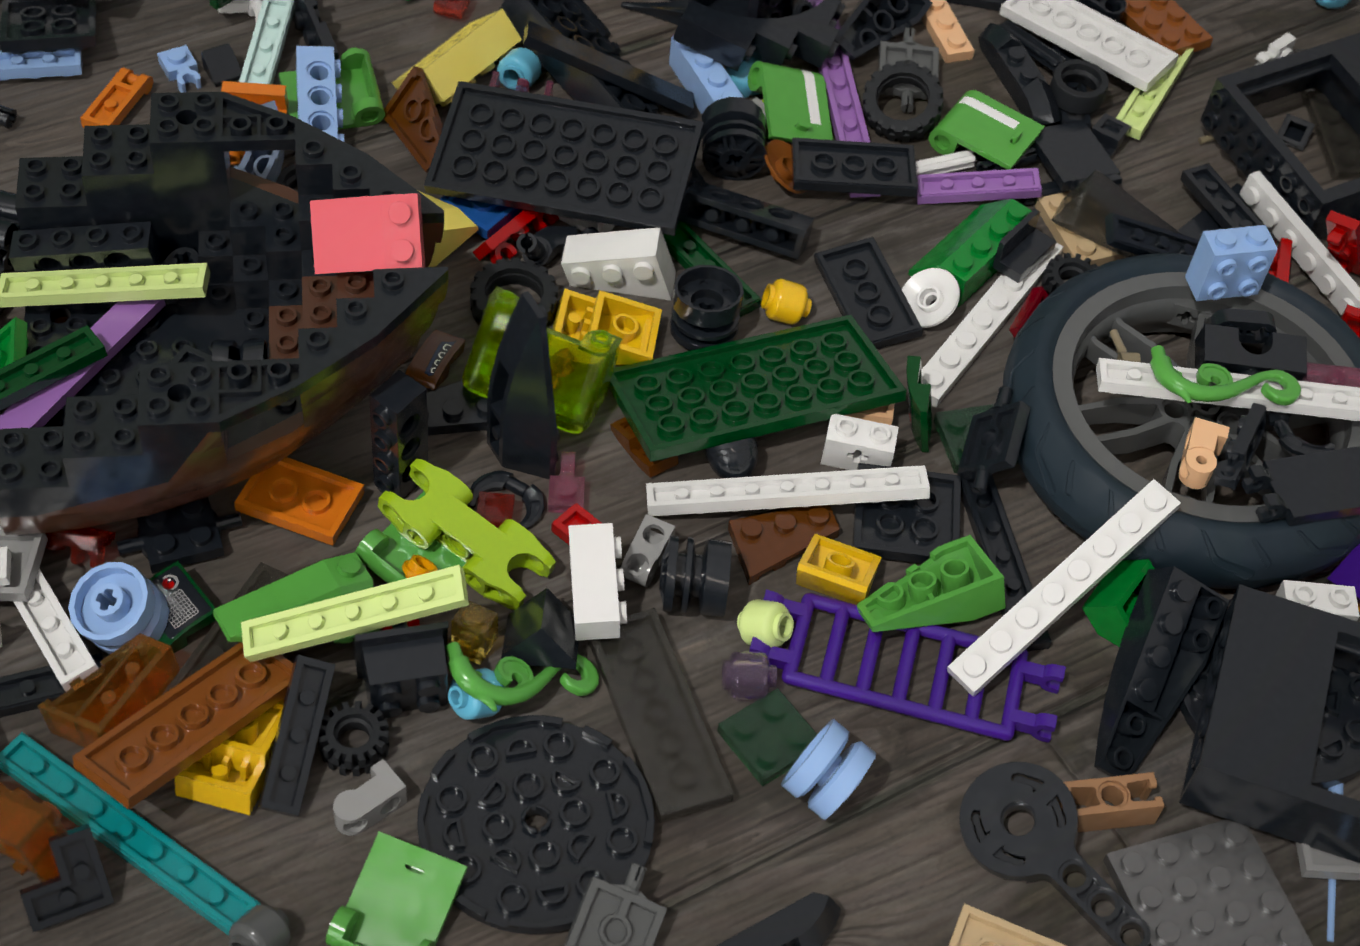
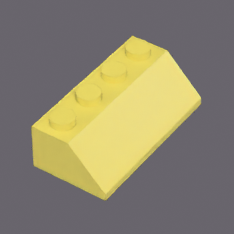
[392,9,522,107]

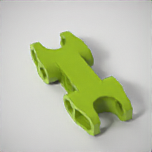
[378,458,556,610]

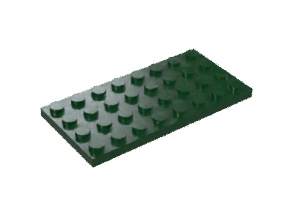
[604,315,907,462]

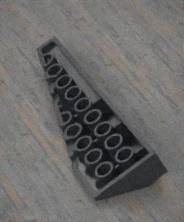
[499,0,706,187]

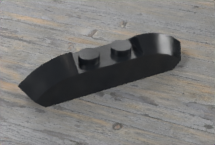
[978,23,1061,125]
[716,892,841,946]

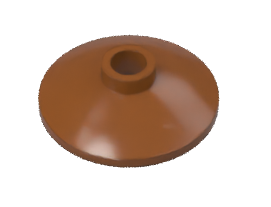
[765,140,808,194]

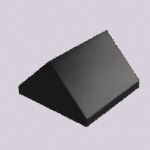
[501,588,579,669]

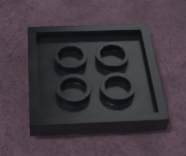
[0,0,97,54]
[852,463,961,563]

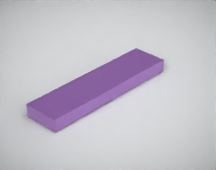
[916,168,1042,205]

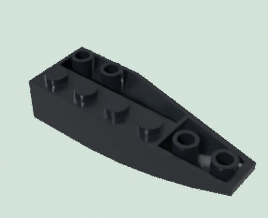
[487,291,560,479]
[1094,566,1229,777]

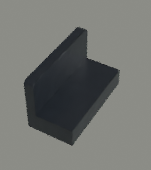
[993,209,1056,283]

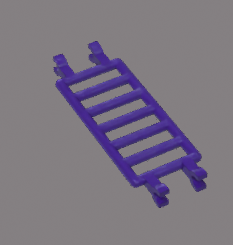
[747,590,1066,743]

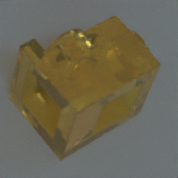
[450,600,498,665]

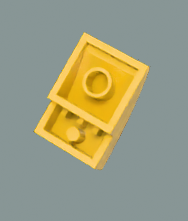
[549,289,662,365]
[175,699,285,816]

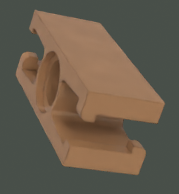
[1056,772,1164,833]

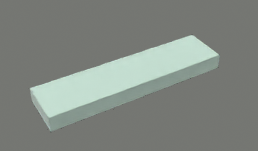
[239,0,295,84]

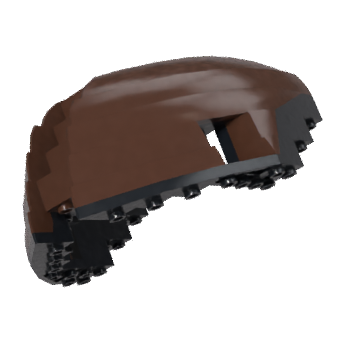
[0,92,448,535]

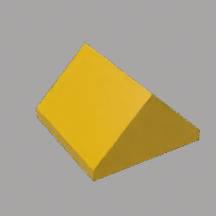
[796,534,882,605]

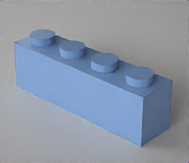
[669,36,744,114]

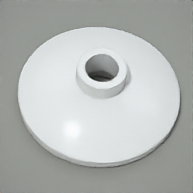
[902,268,960,328]

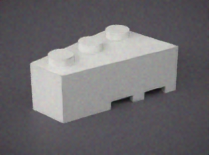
[561,228,676,300]
[569,523,627,641]

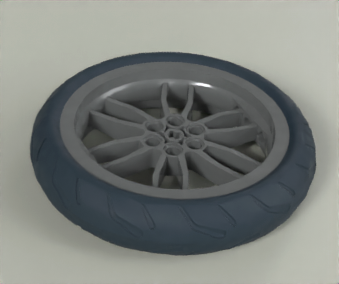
[1003,253,1360,589]

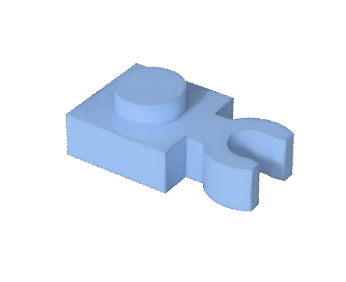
[157,45,201,93]

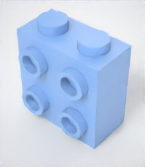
[1185,225,1278,301]

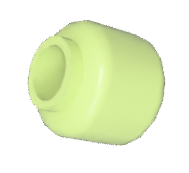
[737,599,794,647]

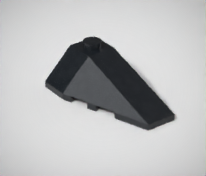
[834,0,933,61]

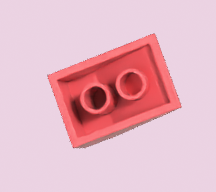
[310,193,425,274]

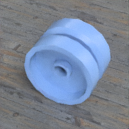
[68,562,169,657]
[780,719,876,820]

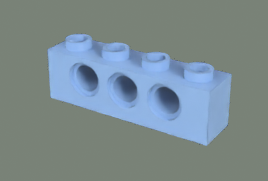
[296,46,344,142]

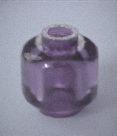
[722,651,777,700]

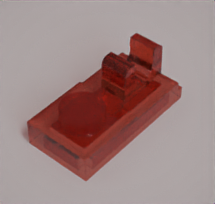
[45,527,115,568]

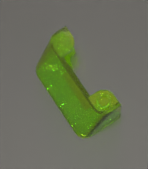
[462,286,622,434]

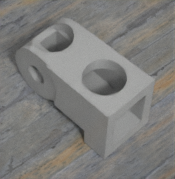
[621,514,675,587]
[333,759,407,836]

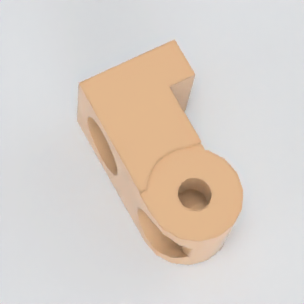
[1179,417,1230,489]

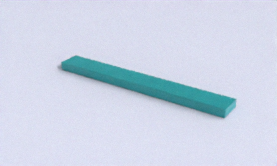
[0,732,261,936]

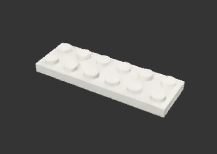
[999,0,1179,92]

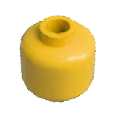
[761,279,812,325]

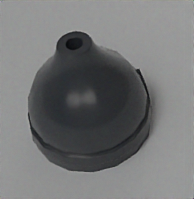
[706,437,758,478]

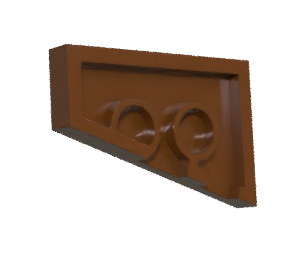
[384,66,443,173]
[728,505,840,585]

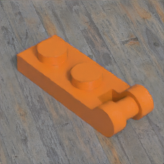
[80,67,153,128]

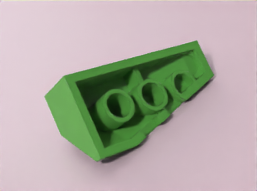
[857,535,1006,632]
[213,552,381,643]

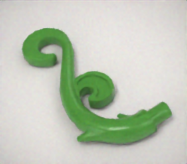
[1150,345,1301,406]
[445,642,599,712]

